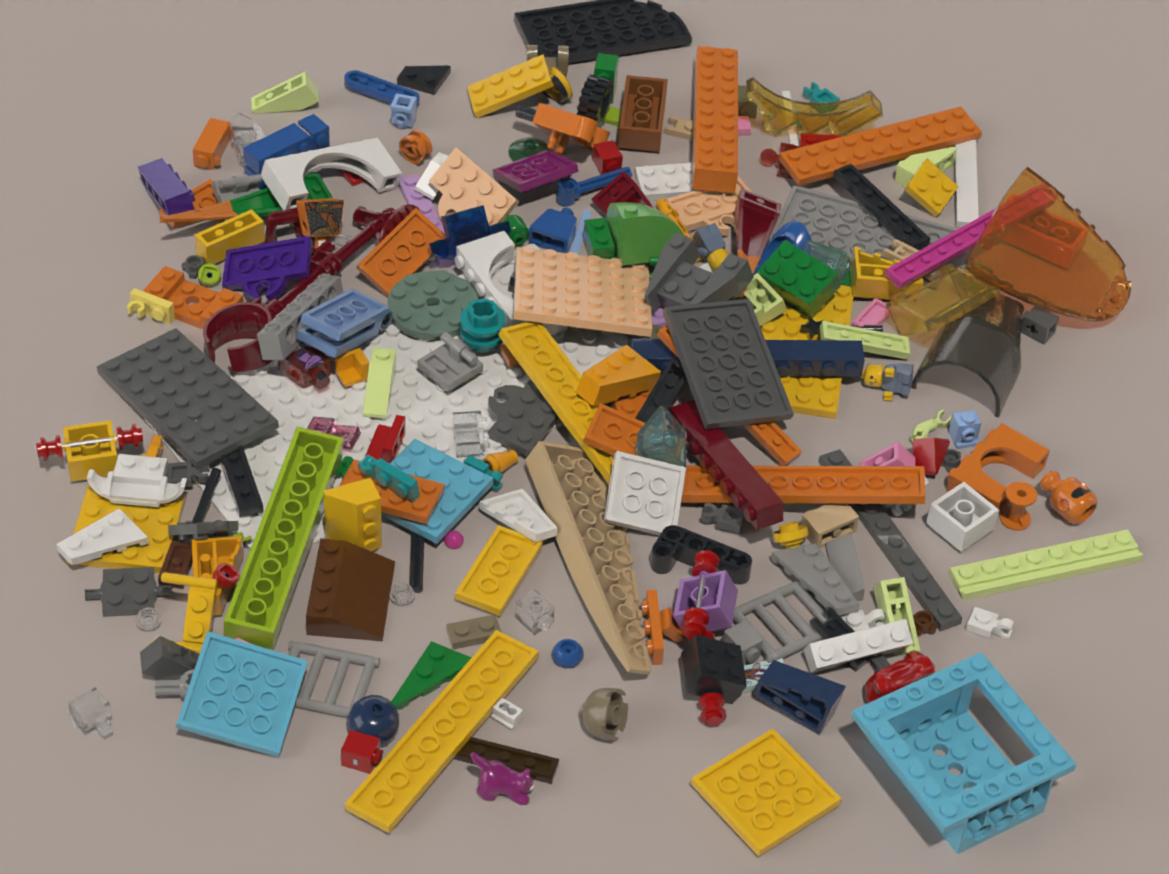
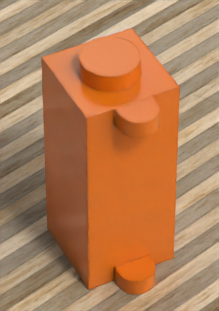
[192,118,237,170]

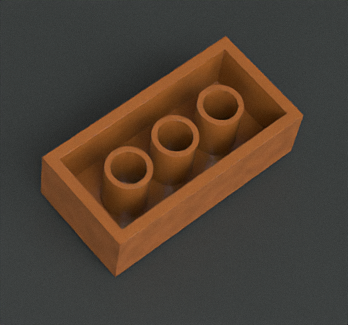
[618,75,668,152]

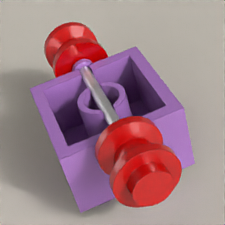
[673,550,738,640]

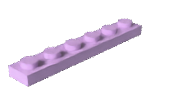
[398,174,456,268]

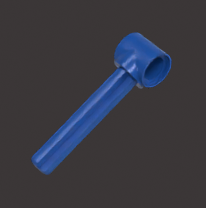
[556,167,632,206]

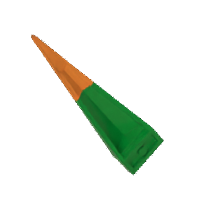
[160,173,333,223]

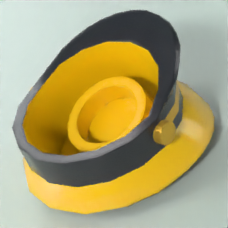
[541,67,573,103]

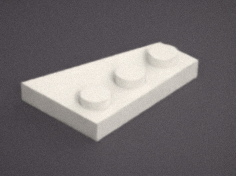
[479,488,558,542]
[56,509,149,565]

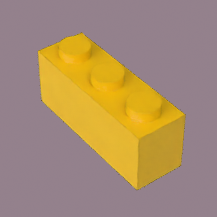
[195,209,265,264]

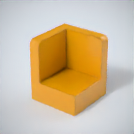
[335,348,370,387]

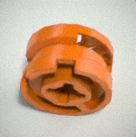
[399,130,433,164]

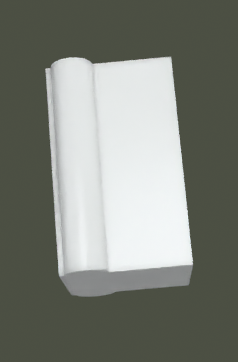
[491,698,524,730]

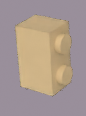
[801,503,859,548]

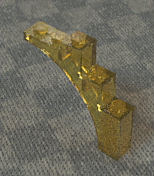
[745,77,883,137]

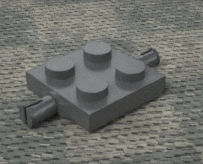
[168,520,239,540]
[85,567,173,617]

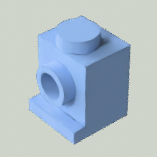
[390,93,417,129]
[949,410,981,449]

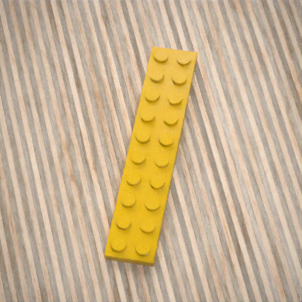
[498,321,614,484]
[345,630,539,833]

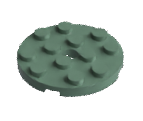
[388,270,478,340]

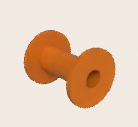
[1000,482,1037,531]

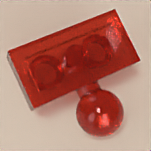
[760,142,801,179]

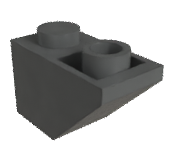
[140,636,199,680]

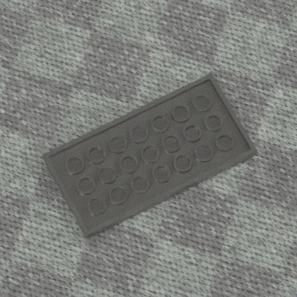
[96,328,279,469]

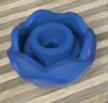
[552,639,584,668]

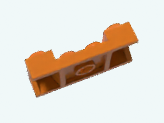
[143,266,244,329]

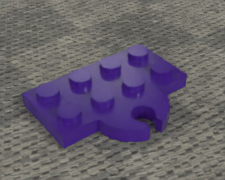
[222,236,313,301]

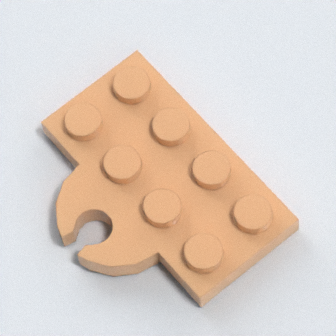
[429,147,519,235]
[667,177,751,236]

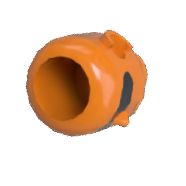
[1040,471,1098,525]

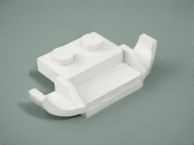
[87,454,187,507]

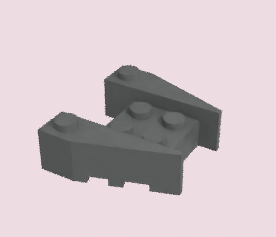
[644,232,754,313]

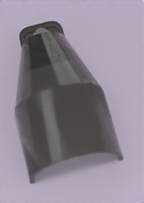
[911,293,1024,418]

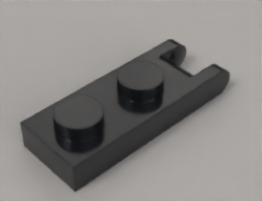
[809,606,875,671]

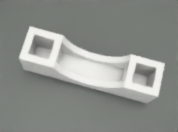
[804,619,913,673]

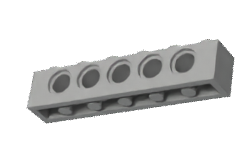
[257,274,343,360]

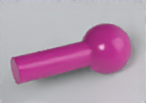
[443,530,464,549]

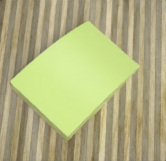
[727,273,787,326]

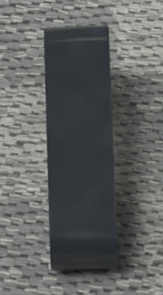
[650,525,752,585]

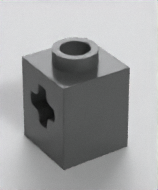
[1021,305,1059,345]

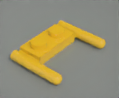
[152,572,218,654]

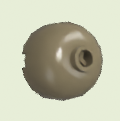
[580,688,628,741]

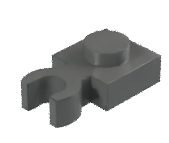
[167,461,210,487]
[701,503,745,534]

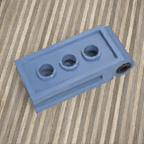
[297,289,393,358]

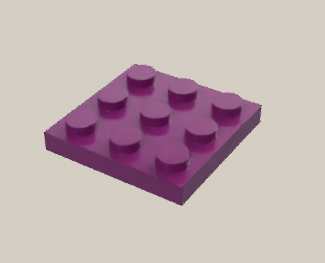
[492,149,579,193]

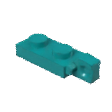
[358,454,420,502]

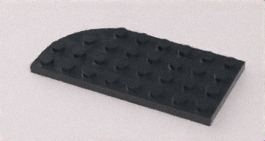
[514,0,692,63]

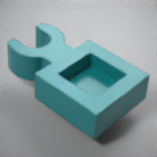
[803,82,840,113]
[464,455,503,491]

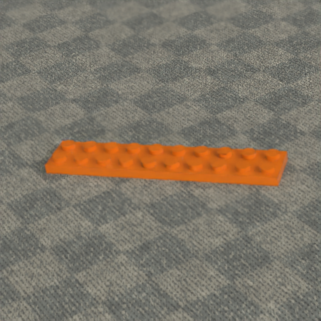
[779,106,982,186]
[681,465,925,505]

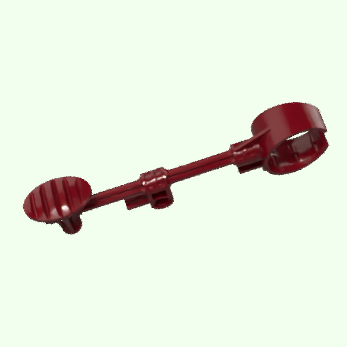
[203,204,420,372]

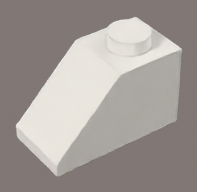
[414,152,448,200]

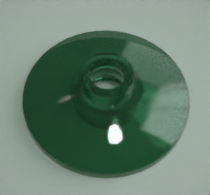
[508,137,549,162]

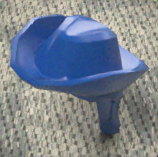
[753,220,811,276]

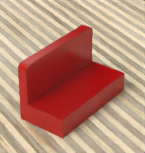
[365,415,406,463]

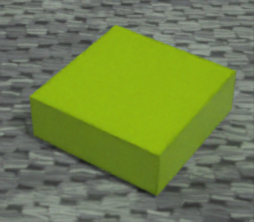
[604,106,622,127]

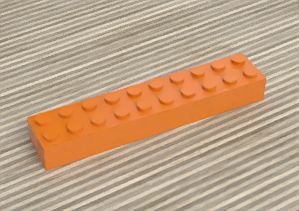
[692,46,738,193]

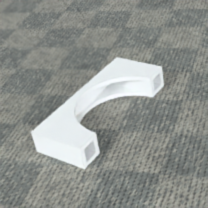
[260,138,402,210]
[454,231,567,336]

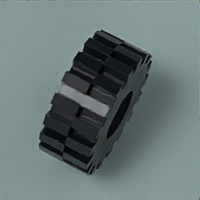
[577,74,613,128]

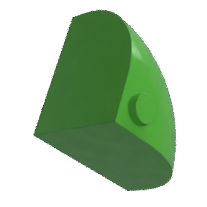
[606,202,685,266]

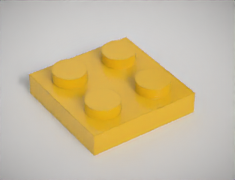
[904,158,959,217]

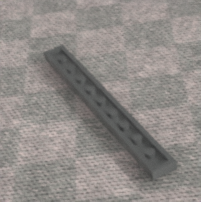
[819,449,962,632]

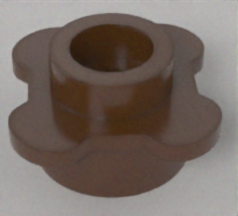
[913,611,937,635]

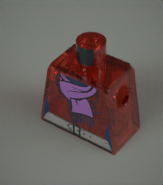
[278,342,331,389]

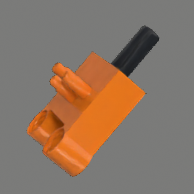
[515,103,610,155]

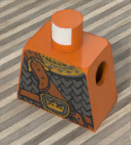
[296,198,344,248]

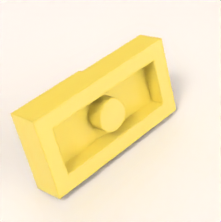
[127,288,175,325]

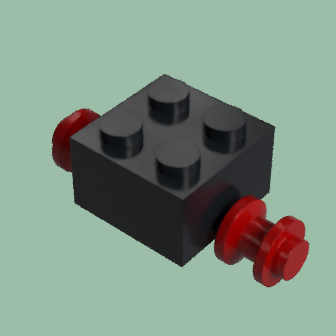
[681,630,747,726]

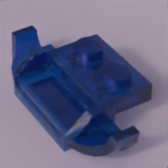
[428,205,511,260]

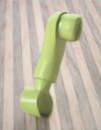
[911,410,951,442]

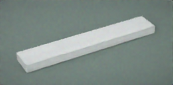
[954,140,979,227]

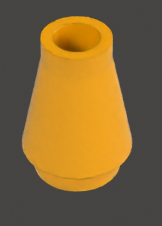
[482,450,518,473]

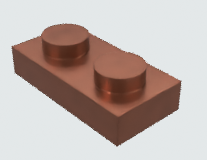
[158,540,193,588]

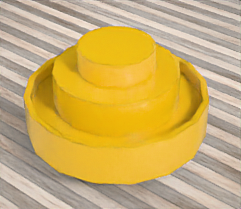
[772,521,809,549]

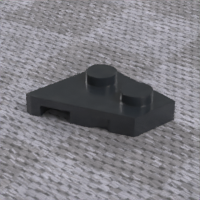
[397,65,451,95]

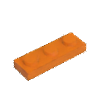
[641,590,664,665]

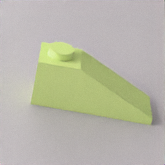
[251,72,319,114]
[895,147,957,187]
[363,347,396,419]
[873,577,920,655]

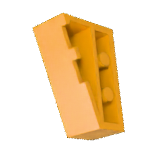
[576,345,661,406]

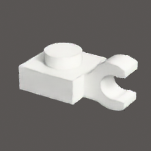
[966,607,1014,639]
[840,609,885,632]

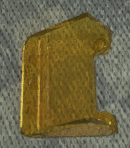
[886,263,1000,336]

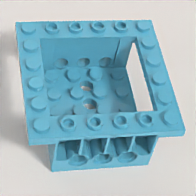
[851,652,1077,854]

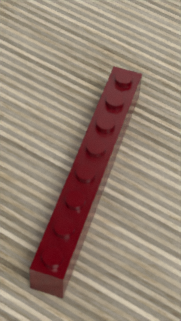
[668,400,783,530]

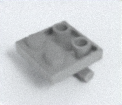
[211,174,266,221]
[417,332,483,392]

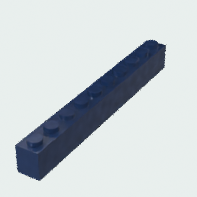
[631,339,865,376]

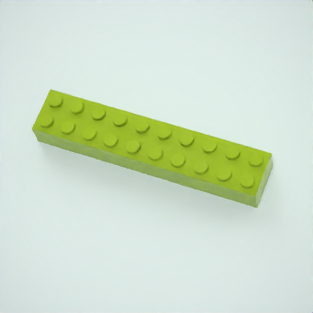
[224,427,344,650]

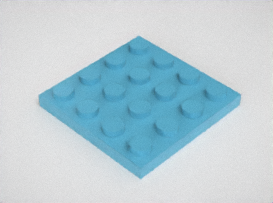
[381,439,494,544]
[176,631,308,757]

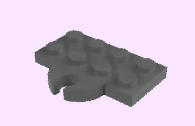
[487,379,559,457]

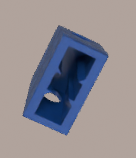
[529,208,577,253]

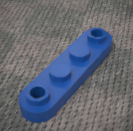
[344,70,420,107]

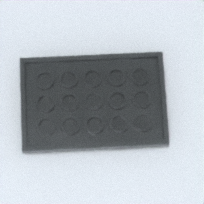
[662,299,794,429]

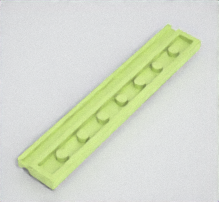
[949,529,1143,601]

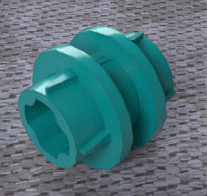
[460,299,506,352]

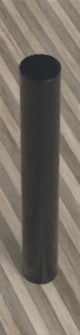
[192,468,221,523]

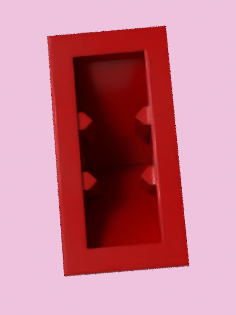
[913,438,950,476]

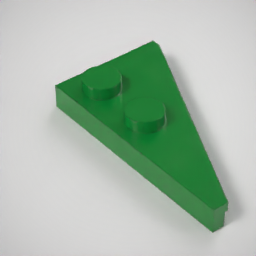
[391,641,472,710]

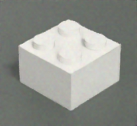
[926,482,999,552]

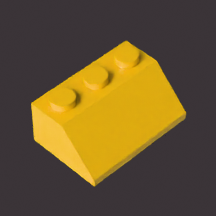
[323,477,382,551]

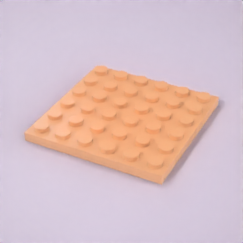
[513,246,652,337]

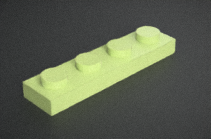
[820,321,910,359]

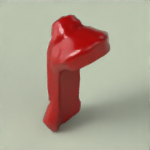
[865,650,935,703]

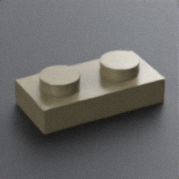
[446,614,501,650]

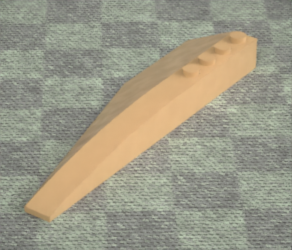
[525,441,651,674]

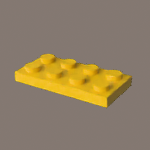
[467,55,554,118]
[455,525,543,616]

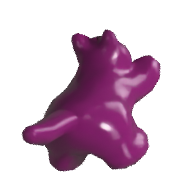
[470,752,534,805]

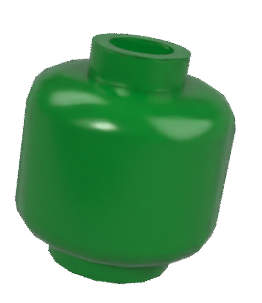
[497,215,529,246]

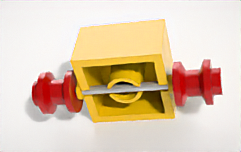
[36,420,143,482]

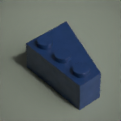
[753,660,846,735]

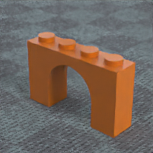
[946,423,1050,515]

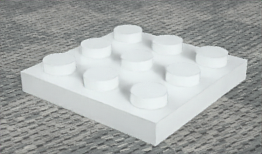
[603,451,686,535]

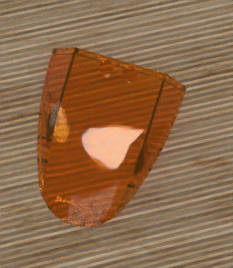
[965,167,1131,322]

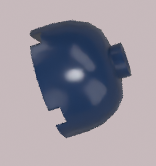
[346,695,399,748]

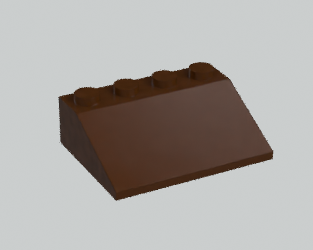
[306,539,395,642]

